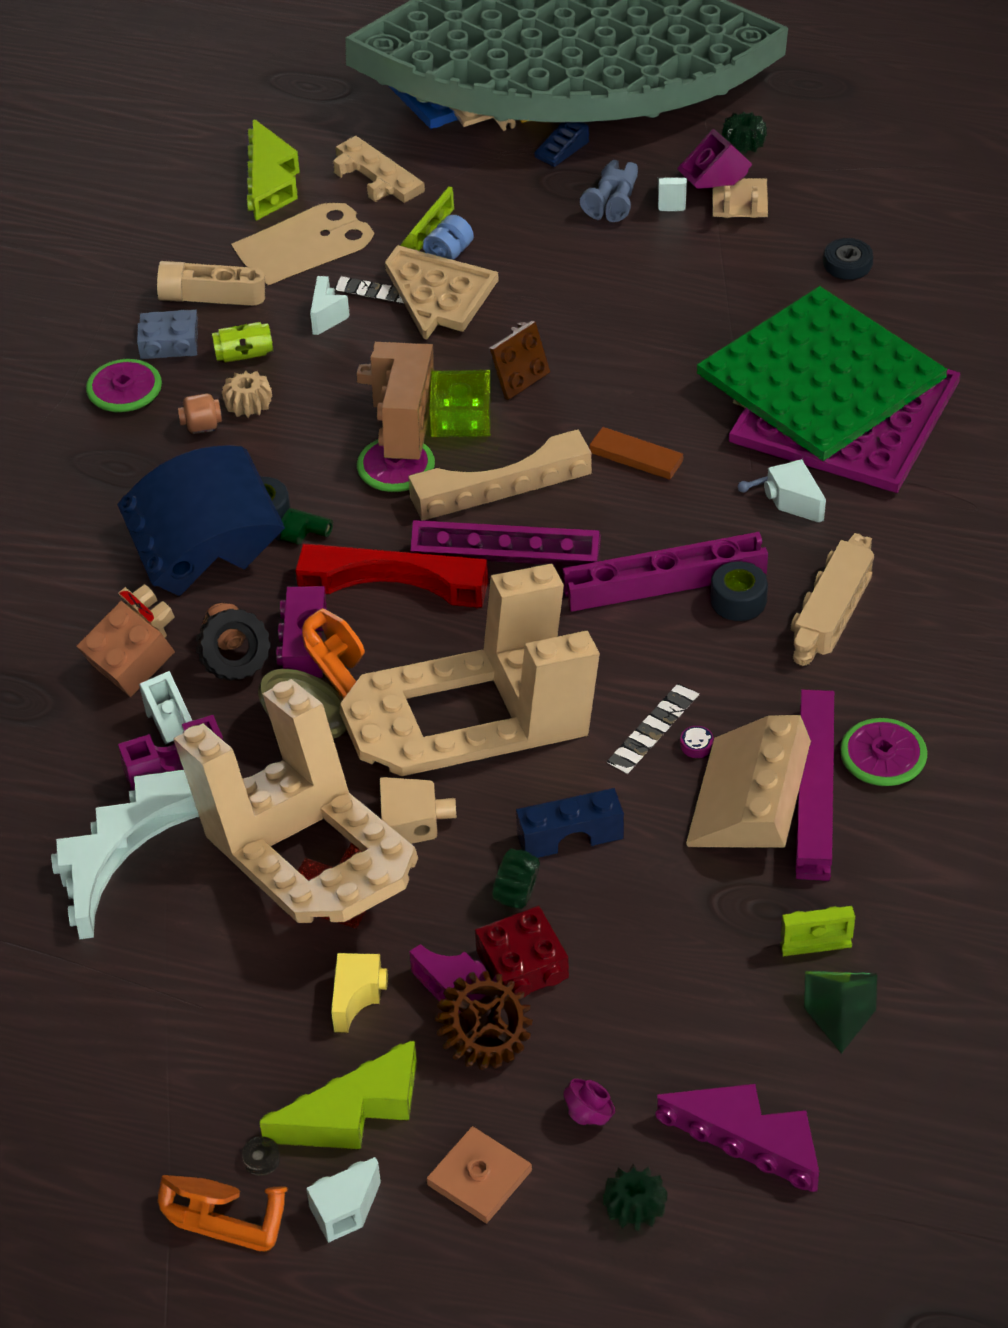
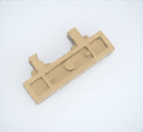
[333,136,425,203]

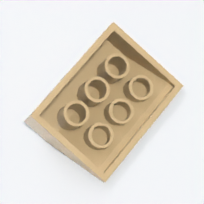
[686,715,811,848]

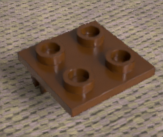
[489,321,550,400]

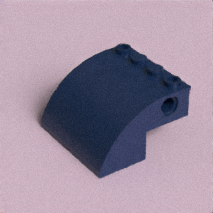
[117,445,285,596]

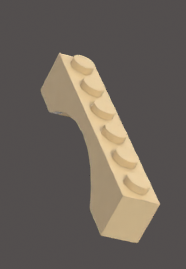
[408,429,592,521]

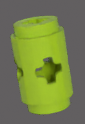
[212,322,273,363]

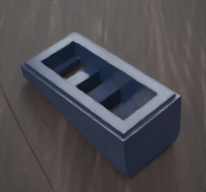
[534,122,589,167]

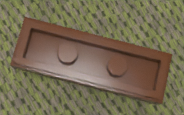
[589,427,683,480]

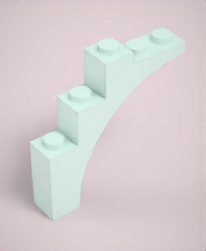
[51,770,199,939]

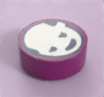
[680,726,714,758]

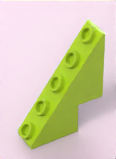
[247,119,300,220]
[260,1041,417,1149]

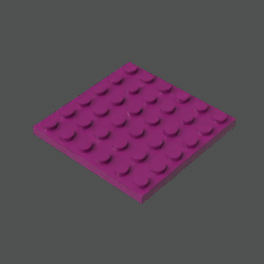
[729,369,960,493]

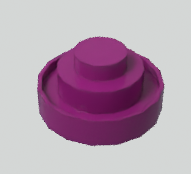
[563,1079,615,1125]

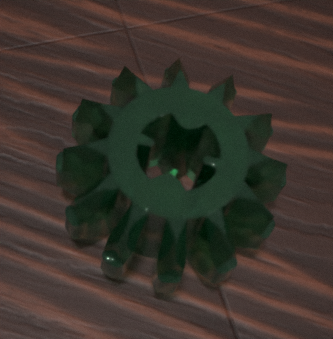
[722,111,767,154]
[492,848,540,909]
[603,1164,668,1232]

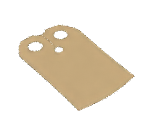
[231,203,375,285]

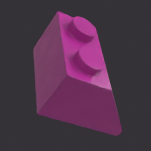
[677,128,753,189]

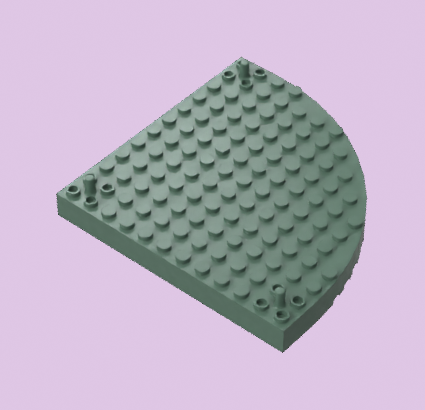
[346,0,788,122]

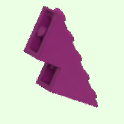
[655,1084,819,1192]

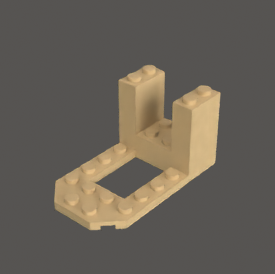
[340,563,600,776]
[173,679,418,923]

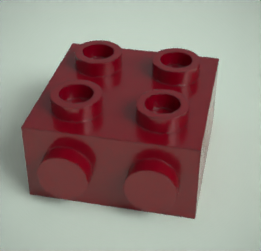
[475,906,569,998]

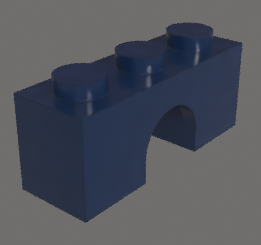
[516,788,624,860]

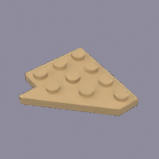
[385,245,498,339]

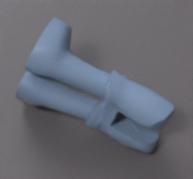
[580,160,638,222]

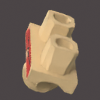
[118,584,175,637]

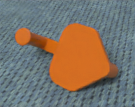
[302,608,365,699]
[158,1175,288,1251]

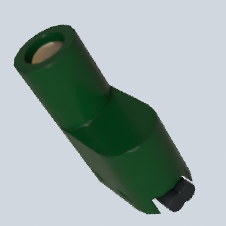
[275,508,333,545]

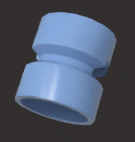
[423,215,474,260]

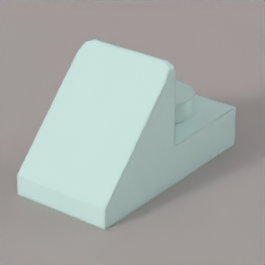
[657,177,686,211]
[310,276,349,335]
[139,671,192,745]

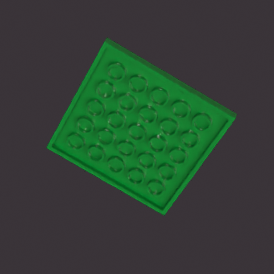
[697,286,947,461]

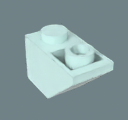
[306,1157,381,1243]

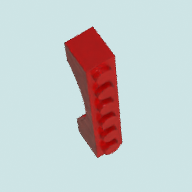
[296,544,488,608]

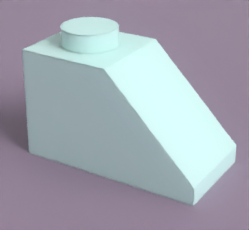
[764,459,826,522]

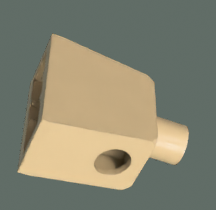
[380,777,457,844]

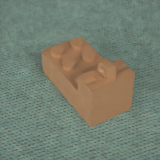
[357,342,435,460]

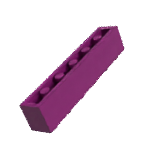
[411,520,601,566]

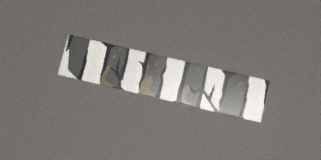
[334,276,404,303]
[606,683,699,774]

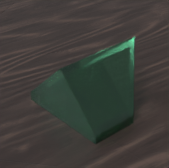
[804,971,877,1054]

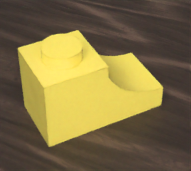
[331,953,388,1033]

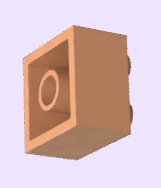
[76,601,175,697]

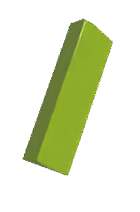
[400,186,454,251]

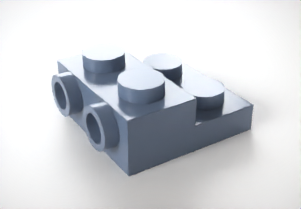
[137,310,198,359]

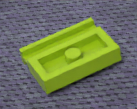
[780,906,855,957]

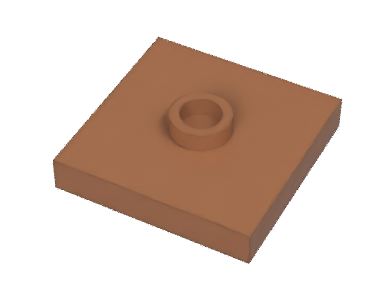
[427,1126,532,1224]

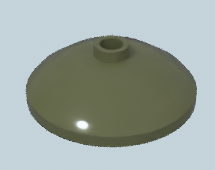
[258,669,347,739]

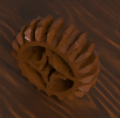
[435,971,533,1070]

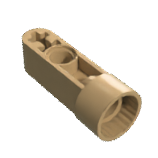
[157,261,265,306]

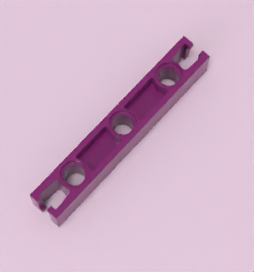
[563,532,768,612]
[796,689,834,881]

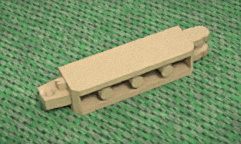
[791,533,874,666]

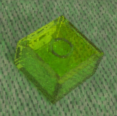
[430,370,491,437]

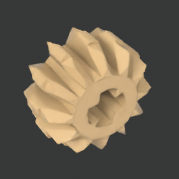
[222,371,272,418]

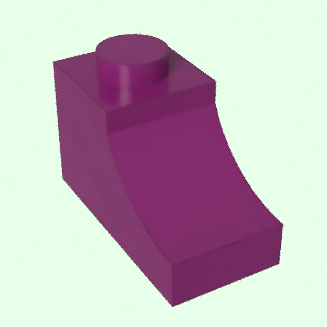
[409,944,487,1014]

